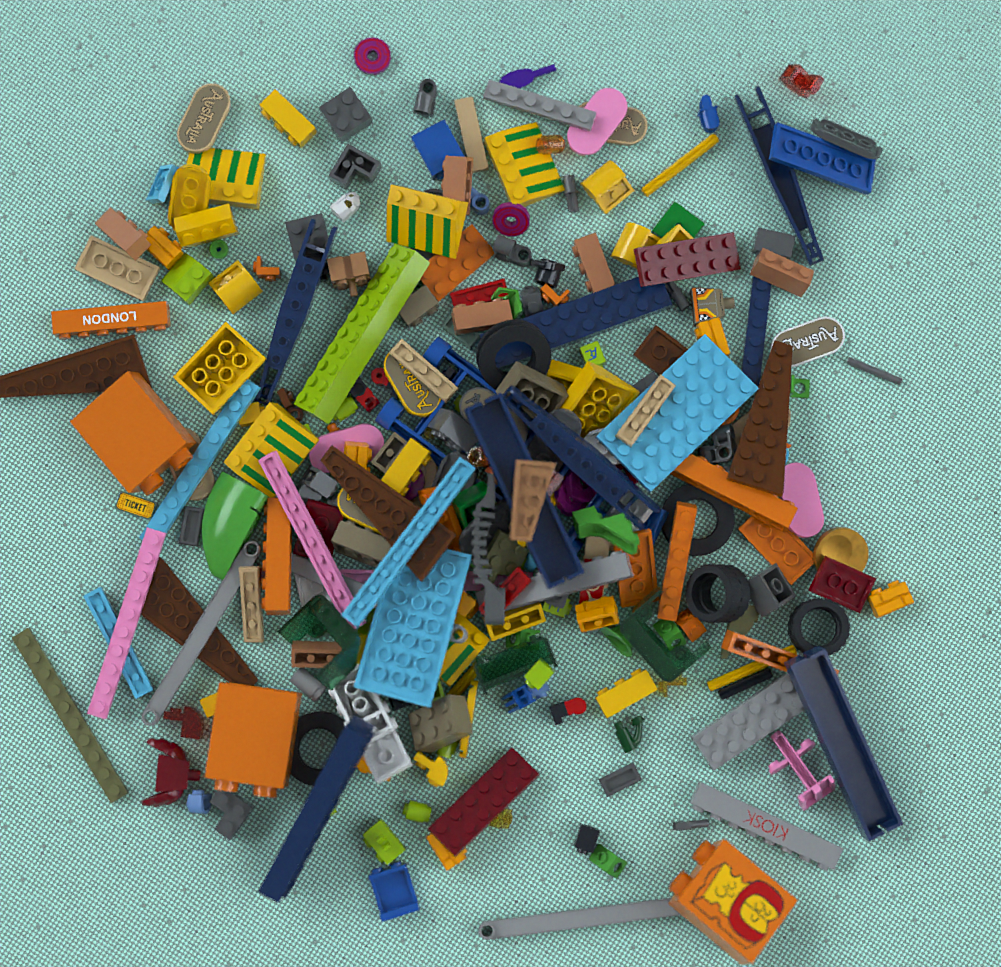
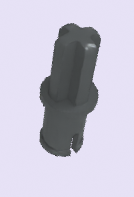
[563,174,579,213]
[664,282,691,312]

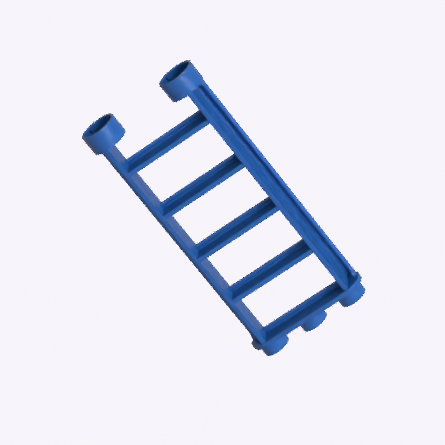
[375,336,607,554]

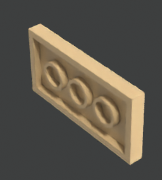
[74,235,160,302]

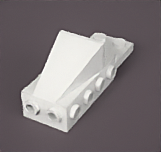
[327,664,413,784]

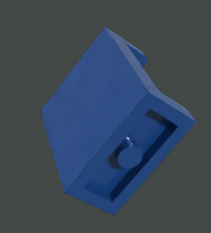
[411,119,465,180]
[368,861,420,922]

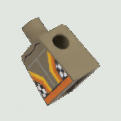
[689,287,735,326]

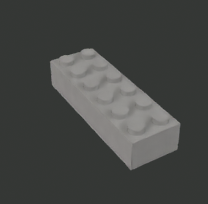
[690,673,805,770]

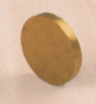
[813,527,869,571]

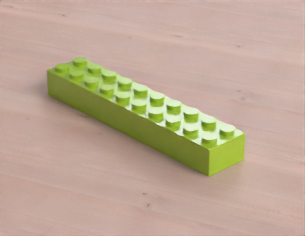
[294,243,430,425]

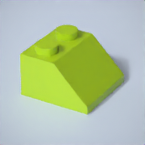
[160,252,214,306]

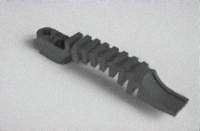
[472,474,505,625]

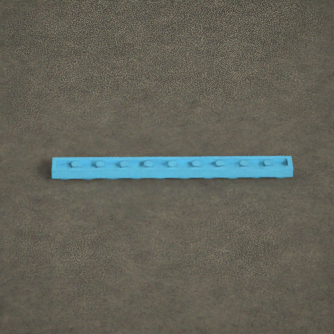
[139,379,261,540]
[341,457,476,627]

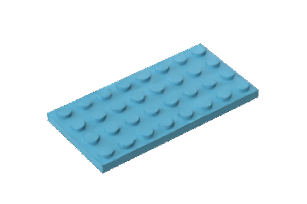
[595,334,759,493]
[354,549,472,708]

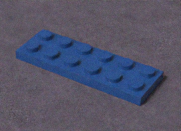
[769,122,876,195]

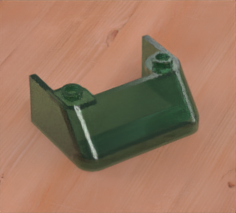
[620,585,712,682]
[277,594,361,691]
[472,632,558,696]

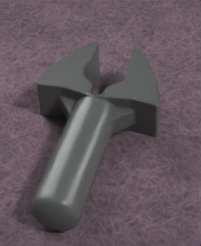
[673,819,709,831]

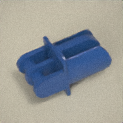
[697,95,720,133]
[501,684,537,714]

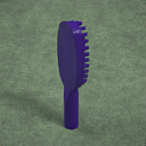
[500,64,556,89]

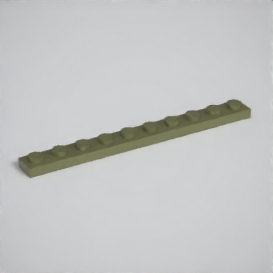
[12,628,129,804]

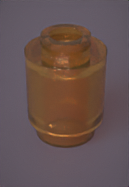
[536,135,565,155]
[467,447,489,468]

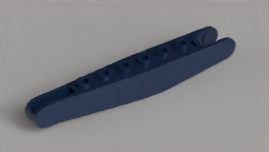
[734,85,824,266]
[255,218,338,406]
[502,385,661,530]

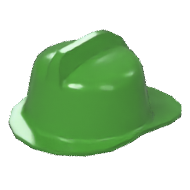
[599,624,636,657]

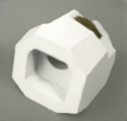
[330,192,360,223]

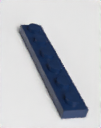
[741,276,771,387]

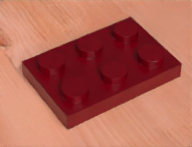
[293,499,343,558]
[809,555,876,613]

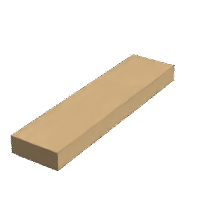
[454,96,489,173]
[389,338,459,403]
[615,374,676,448]
[239,566,264,643]

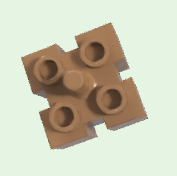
[327,251,371,297]

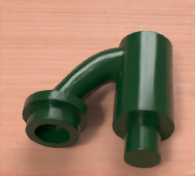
[614,715,645,753]

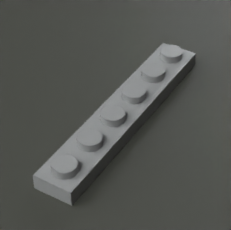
[483,79,596,132]

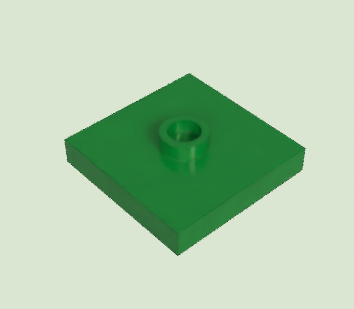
[652,201,705,238]

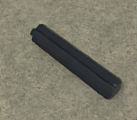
[718,668,773,700]

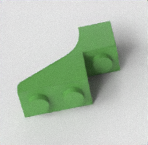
[572,506,640,555]

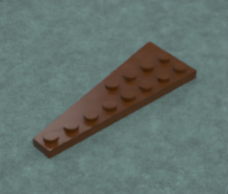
[0,334,153,398]
[727,340,793,497]
[320,445,457,582]
[141,556,259,686]

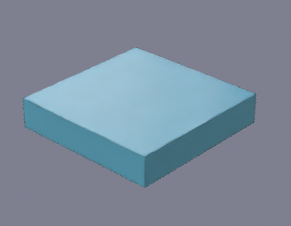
[146,164,179,203]

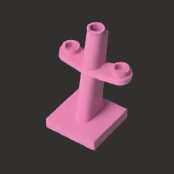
[768,731,836,811]

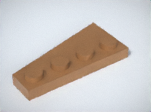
[510,460,556,542]

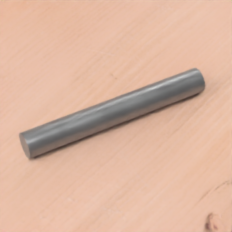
[846,357,902,385]

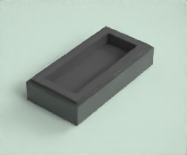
[178,506,204,547]
[598,762,642,797]

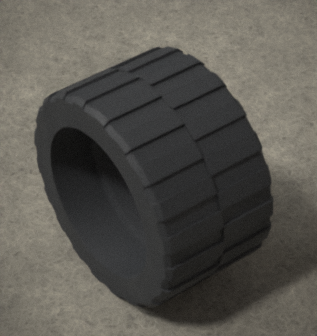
[685,564,751,623]
[787,598,851,656]

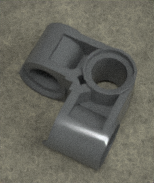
[413,79,437,118]
[493,235,533,267]
[698,424,737,465]

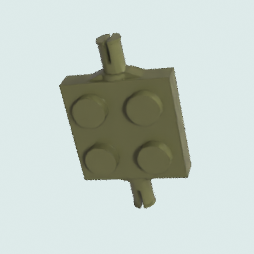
[482,529,529,584]

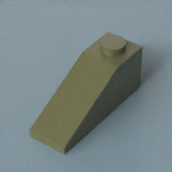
[720,605,759,659]

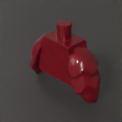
[140,738,201,808]

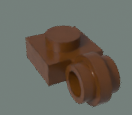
[277,388,304,422]

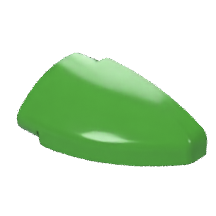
[202,471,270,581]

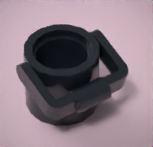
[529,259,565,289]

